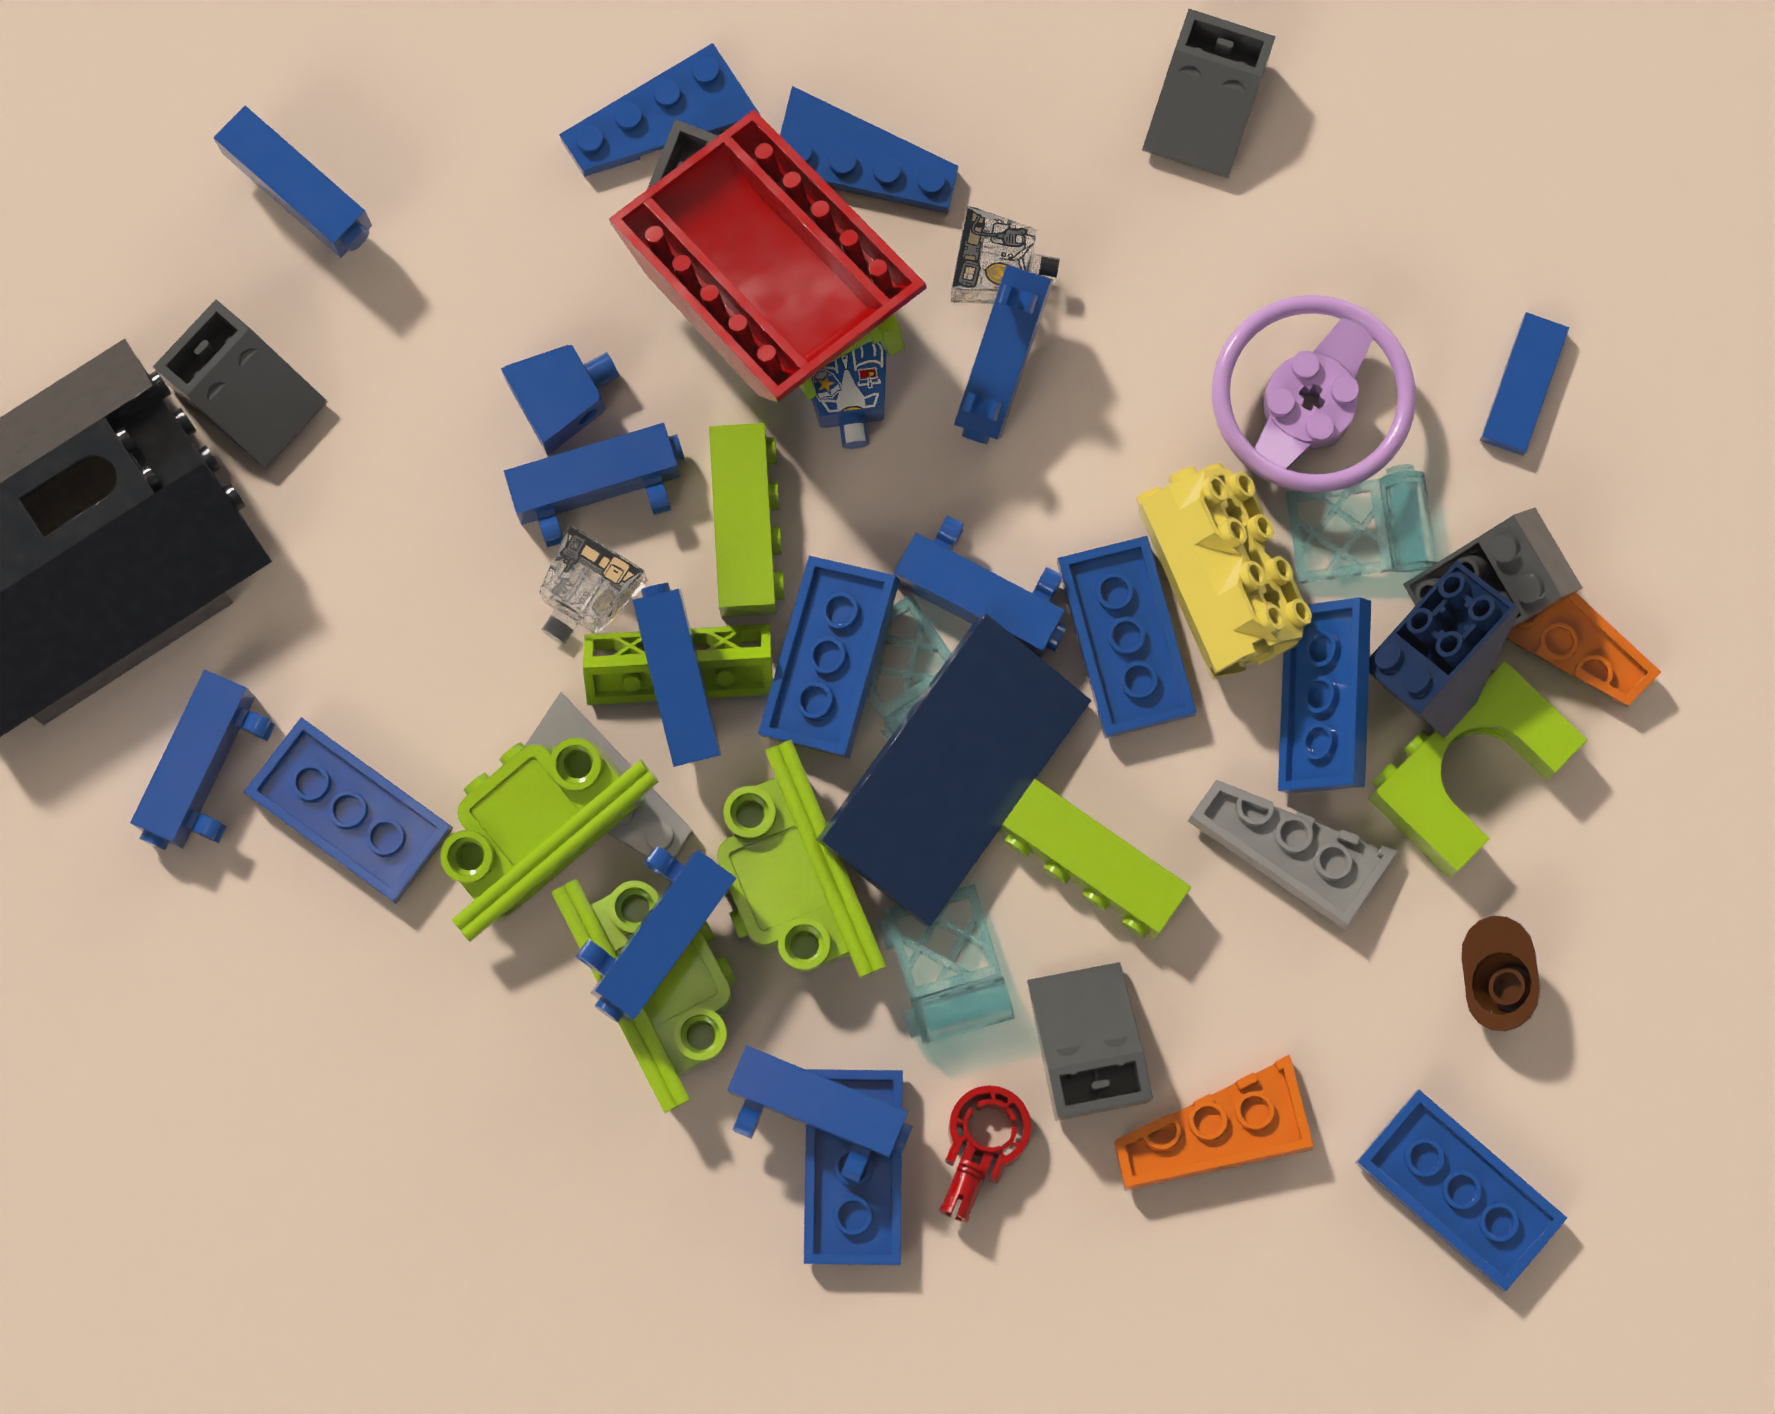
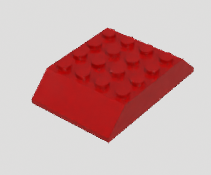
[609,110,927,403]

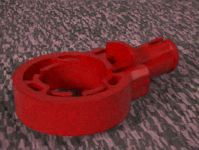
[939,1085,1031,1223]

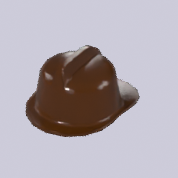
[1461,916,1541,1032]

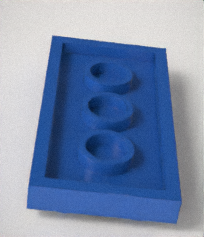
[1057,536,1197,739]
[758,556,900,759]
[1278,597,1371,794]
[244,717,453,904]
[804,1069,903,1265]
[1355,1089,1567,1292]

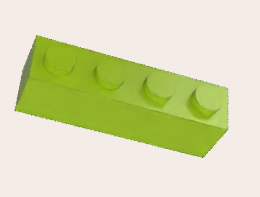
[709,423,785,617]
[1001,779,1191,939]

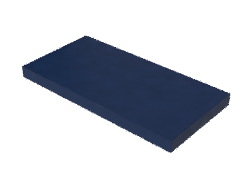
[816,614,1092,926]

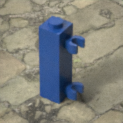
[213,105,372,258]
[954,265,1054,444]
[504,422,685,548]
[894,515,1068,659]
[632,582,722,767]
[130,669,275,850]
[575,846,736,1023]
[727,1045,913,1183]

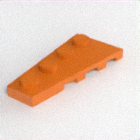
[1506,593,1661,707]
[1114,1054,1314,1191]

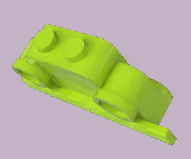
[440,738,659,942]
[717,740,887,978]
[551,879,738,1113]

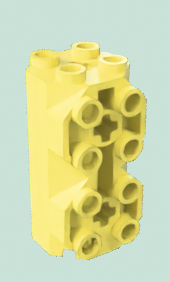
[1136,463,1312,680]

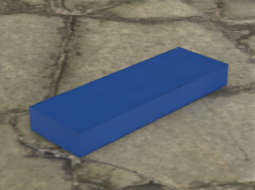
[1479,312,1569,456]

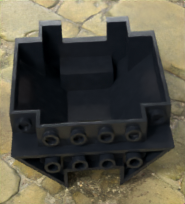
[0,338,272,737]

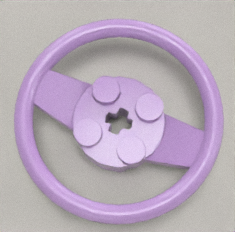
[1212,295,1416,493]

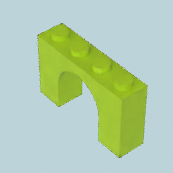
[1368,661,1588,878]

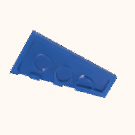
[559,43,761,177]
[780,86,958,214]

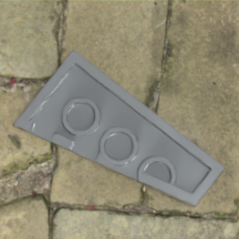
[525,692,693,858]
[1188,780,1398,929]

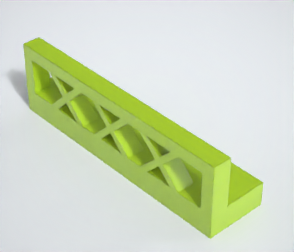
[583,624,773,705]

